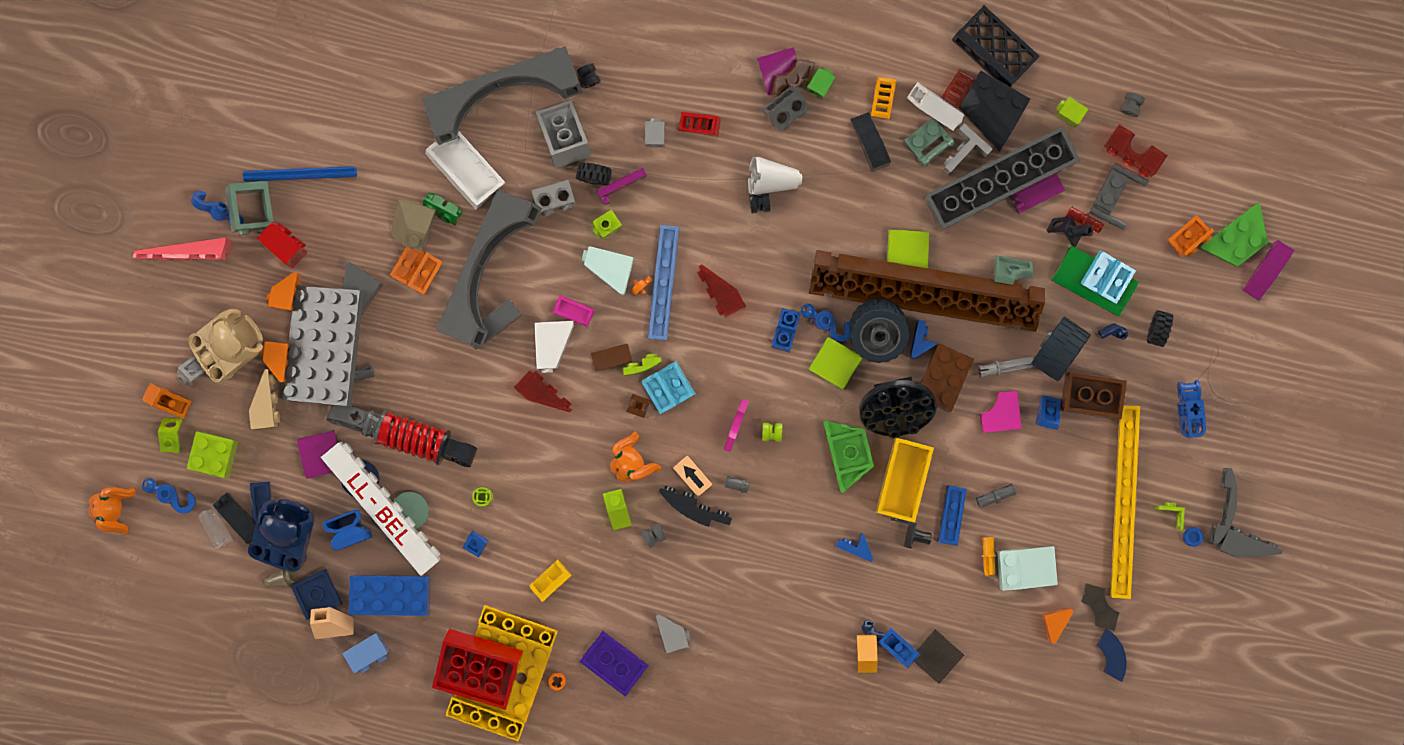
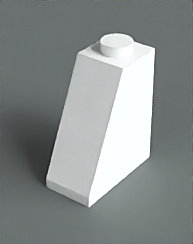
[907,82,964,131]
[535,321,574,373]

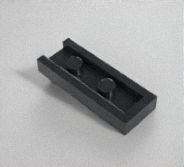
[213,492,256,544]

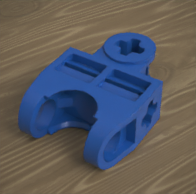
[1177,380,1206,438]

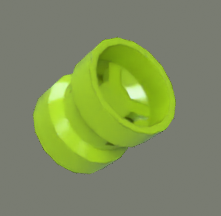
[762,423,782,442]
[472,487,493,506]

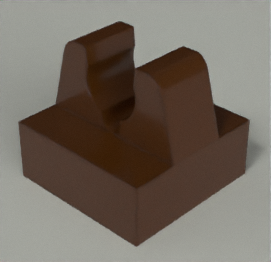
[626,394,651,418]

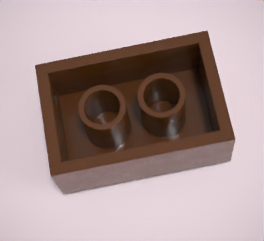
[920,344,974,412]
[1060,372,1127,420]

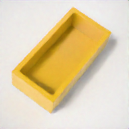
[875,438,934,523]

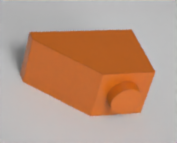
[266,272,301,311]
[261,342,290,383]
[142,383,192,419]

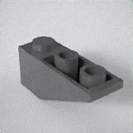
[1216,526,1283,557]

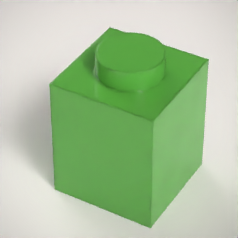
[807,68,835,100]

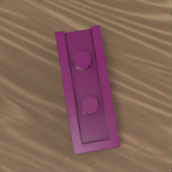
[597,168,647,205]
[1010,173,1065,214]

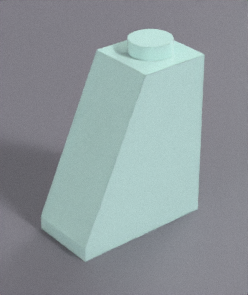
[582,246,634,296]

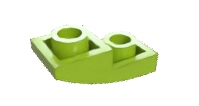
[623,354,662,376]

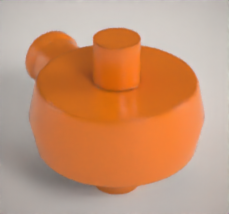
[631,276,652,296]

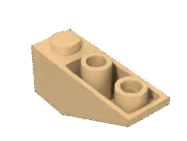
[249,369,280,430]

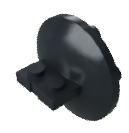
[859,376,937,438]

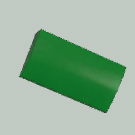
[1051,246,1139,317]

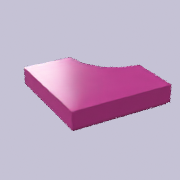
[981,391,1022,433]

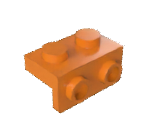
[1167,215,1214,257]

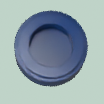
[1183,527,1203,547]

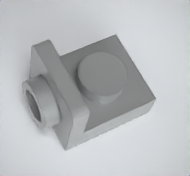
[177,356,205,388]

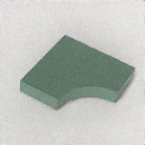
[994,255,1033,285]

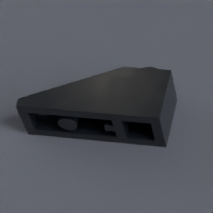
[851,112,891,172]

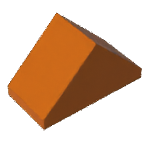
[1041,608,1074,644]

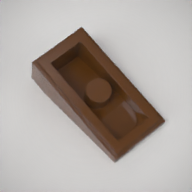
[591,343,632,372]

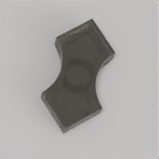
[1081,583,1119,631]

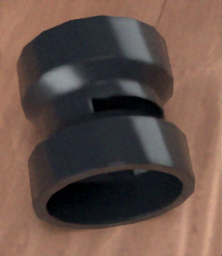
[576,63,601,89]
[749,193,770,214]

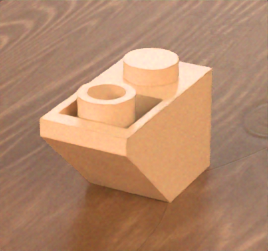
[310,607,354,639]

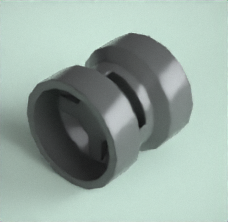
[1120,92,1145,117]
[641,522,667,548]

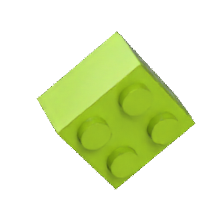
[187,431,238,478]

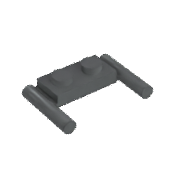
[1089,162,1149,230]

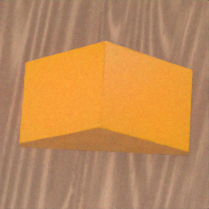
[857,635,878,673]

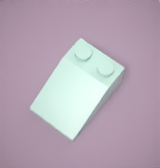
[996,546,1058,591]

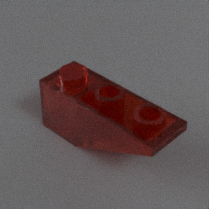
[697,264,746,318]
[514,370,573,413]

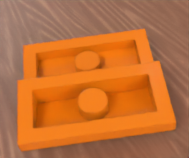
[389,246,443,295]

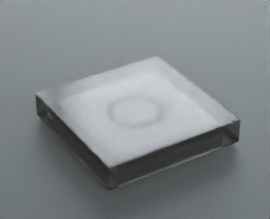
[915,629,964,684]

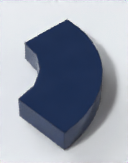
[1096,629,1127,682]

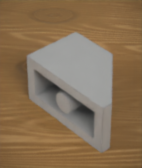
[656,614,691,653]

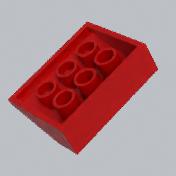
[432,628,523,710]

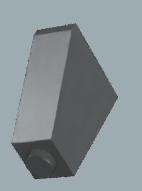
[342,262,383,316]

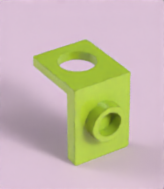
[158,418,182,453]
[1155,502,1185,531]

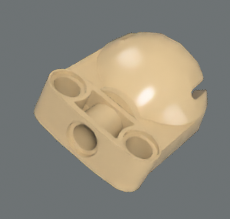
[188,309,263,382]

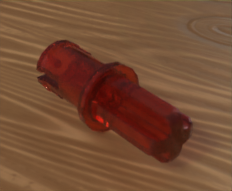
[1066,206,1104,233]

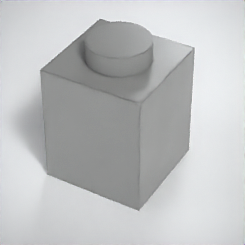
[645,118,665,148]

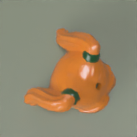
[610,431,662,482]
[88,487,136,535]

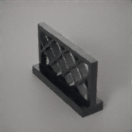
[952,5,1040,87]

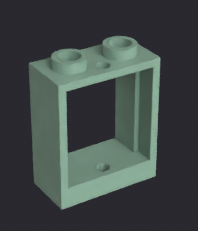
[225,181,273,235]

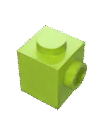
[1056,97,1088,128]
[592,209,623,240]

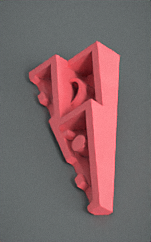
[133,237,231,261]

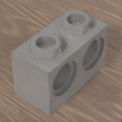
[532,180,576,216]

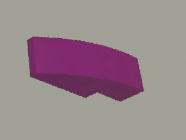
[1242,240,1295,301]

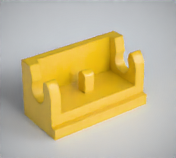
[529,560,572,602]

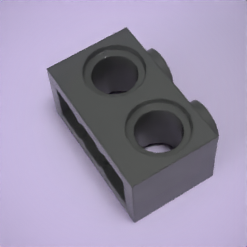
[762,86,810,132]

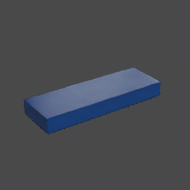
[938,485,967,546]

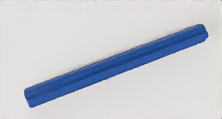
[243,166,357,182]

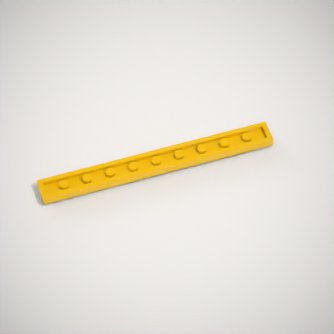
[1110,405,1140,599]

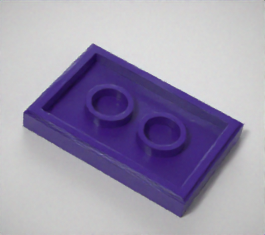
[579,631,649,697]

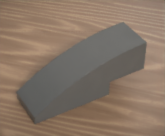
[473,299,522,350]

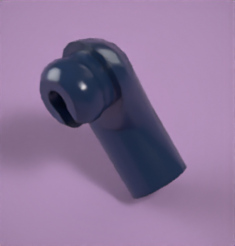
[1098,323,1128,340]
[861,620,886,641]

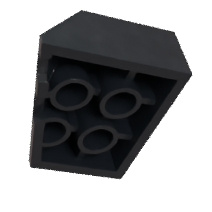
[959,71,1031,152]

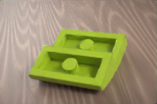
[887,230,929,268]
[808,337,863,391]

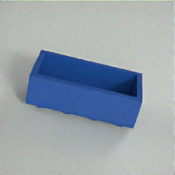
[349,575,430,616]

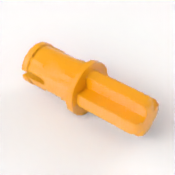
[981,537,997,576]

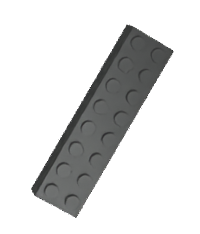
[923,126,1080,232]

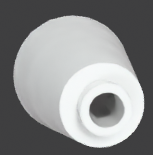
[748,157,802,195]

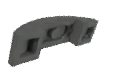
[1209,468,1237,544]

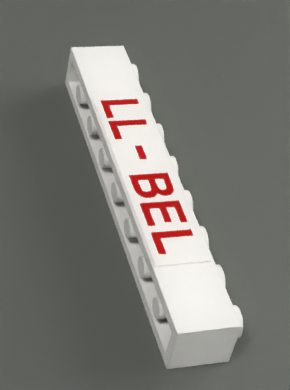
[321,441,441,576]

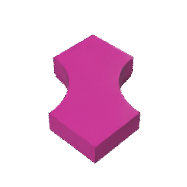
[724,399,749,452]

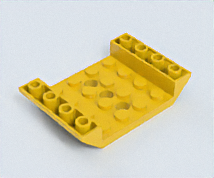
[445,605,558,742]

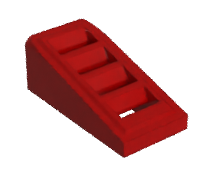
[678,112,721,137]

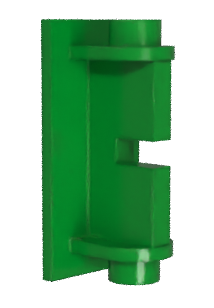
[423,193,463,226]

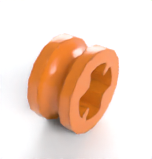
[549,672,566,691]

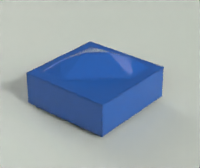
[462,531,489,558]

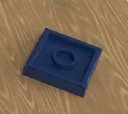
[290,569,343,620]

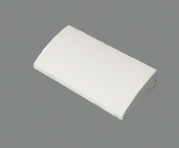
[425,131,505,210]

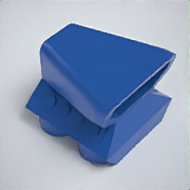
[322,510,373,551]

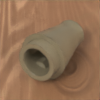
[264,569,295,588]

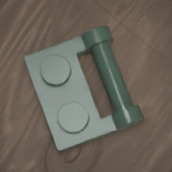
[903,118,955,167]

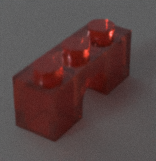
[1104,124,1168,177]

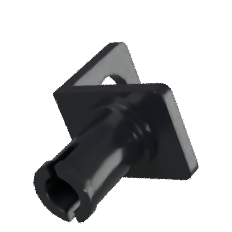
[1047,216,1093,247]
[891,518,932,549]

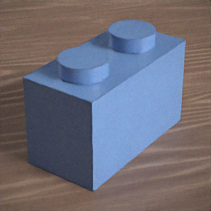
[342,632,390,674]

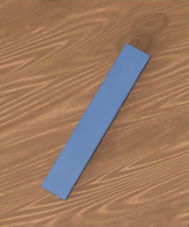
[648,225,679,341]

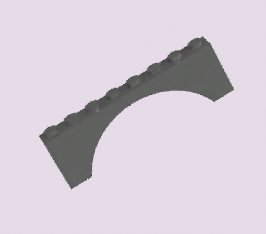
[422,46,583,145]
[437,190,542,349]

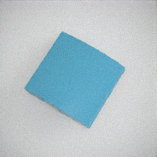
[1080,250,1136,304]
[641,361,696,414]

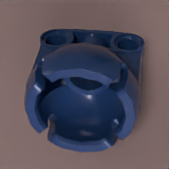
[248,499,315,572]

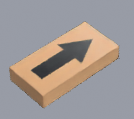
[673,455,712,497]

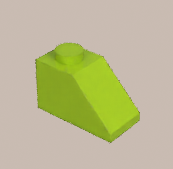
[603,489,632,531]

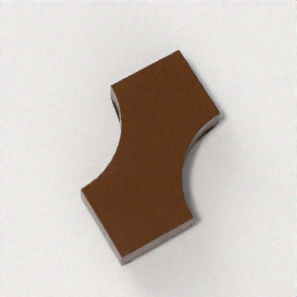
[771,59,815,96]

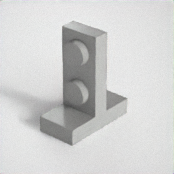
[943,123,992,175]

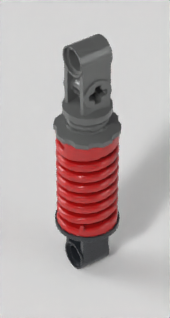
[326,405,477,467]

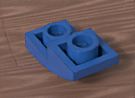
[771,308,801,353]

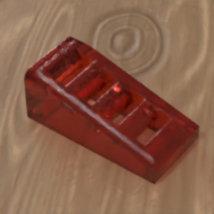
[941,69,975,109]

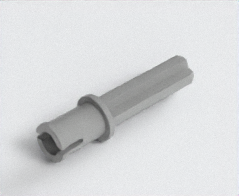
[978,356,1035,378]

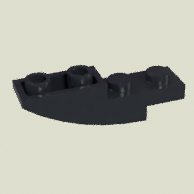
[659,485,732,527]

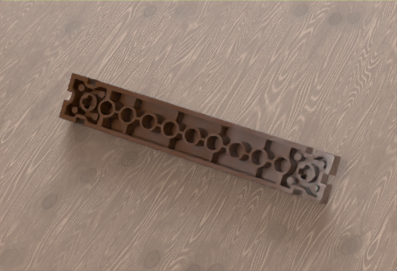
[809,250,1045,332]

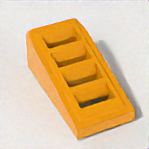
[871,77,896,119]

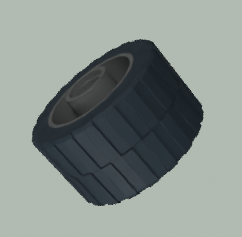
[849,298,909,363]
[1031,317,1091,381]

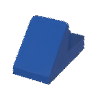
[910,320,937,359]
[1036,395,1061,430]
[835,533,873,562]
[879,628,921,669]

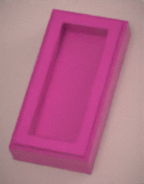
[552,295,595,327]

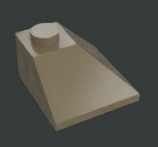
[390,198,436,251]

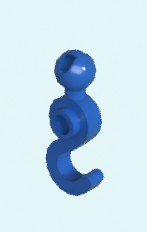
[190,191,244,226]
[800,303,851,342]
[142,478,196,514]

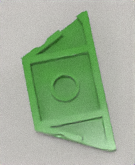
[1199,202,1268,267]
[823,420,874,493]

